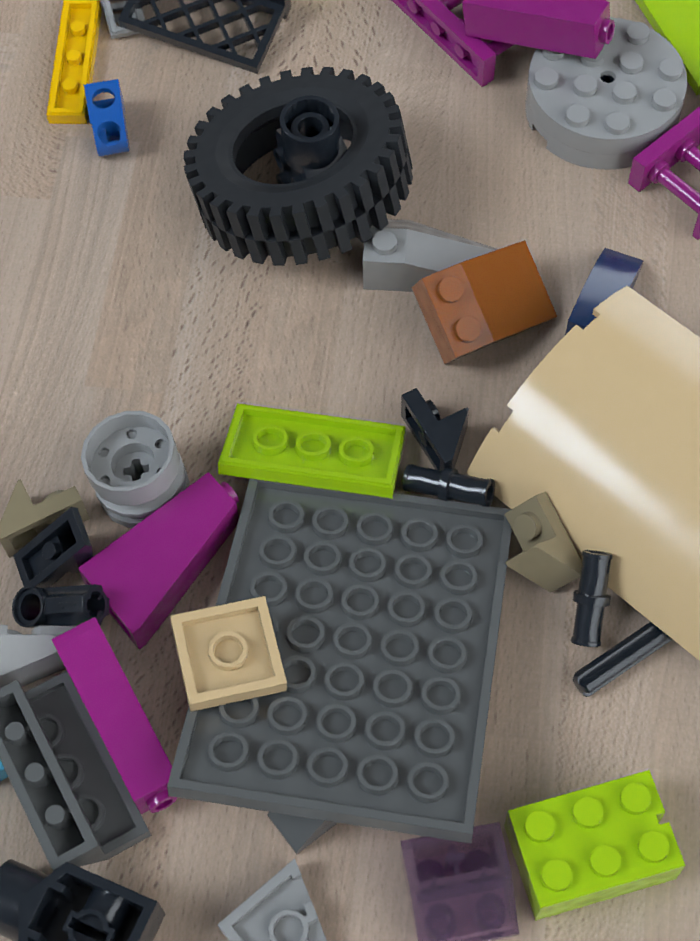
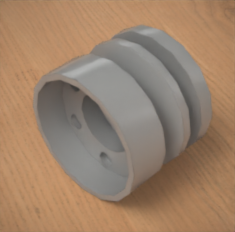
[81,411,190,528]

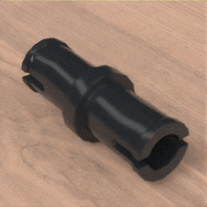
[402,464,495,507]
[571,550,613,647]

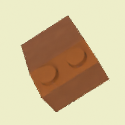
[412,240,558,365]

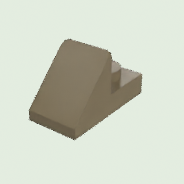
[0,479,90,558]
[505,492,582,593]

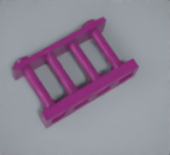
[392,0,515,87]
[628,106,700,240]

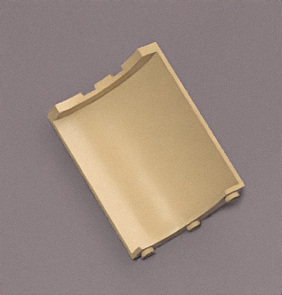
[466,286,700,661]

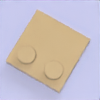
[170,596,287,712]

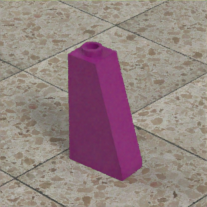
[462,0,615,59]
[78,472,239,650]
[51,617,177,814]

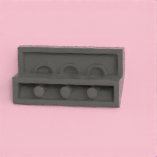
[0,671,152,871]

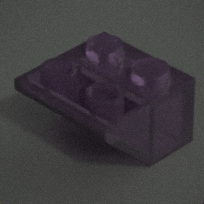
[400,822,519,941]

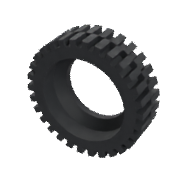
[184,67,413,266]

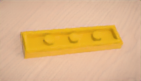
[46,0,102,124]

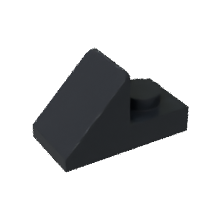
[401,388,469,471]
[13,507,93,588]

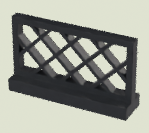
[118,0,291,74]

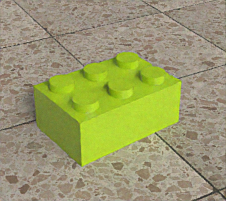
[504,770,686,921]

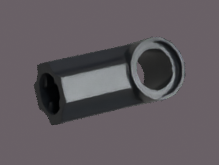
[12,584,109,628]

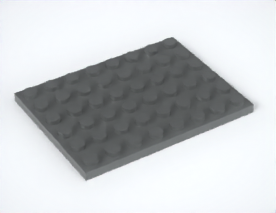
[167,479,512,844]

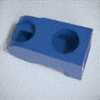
[84,79,130,157]

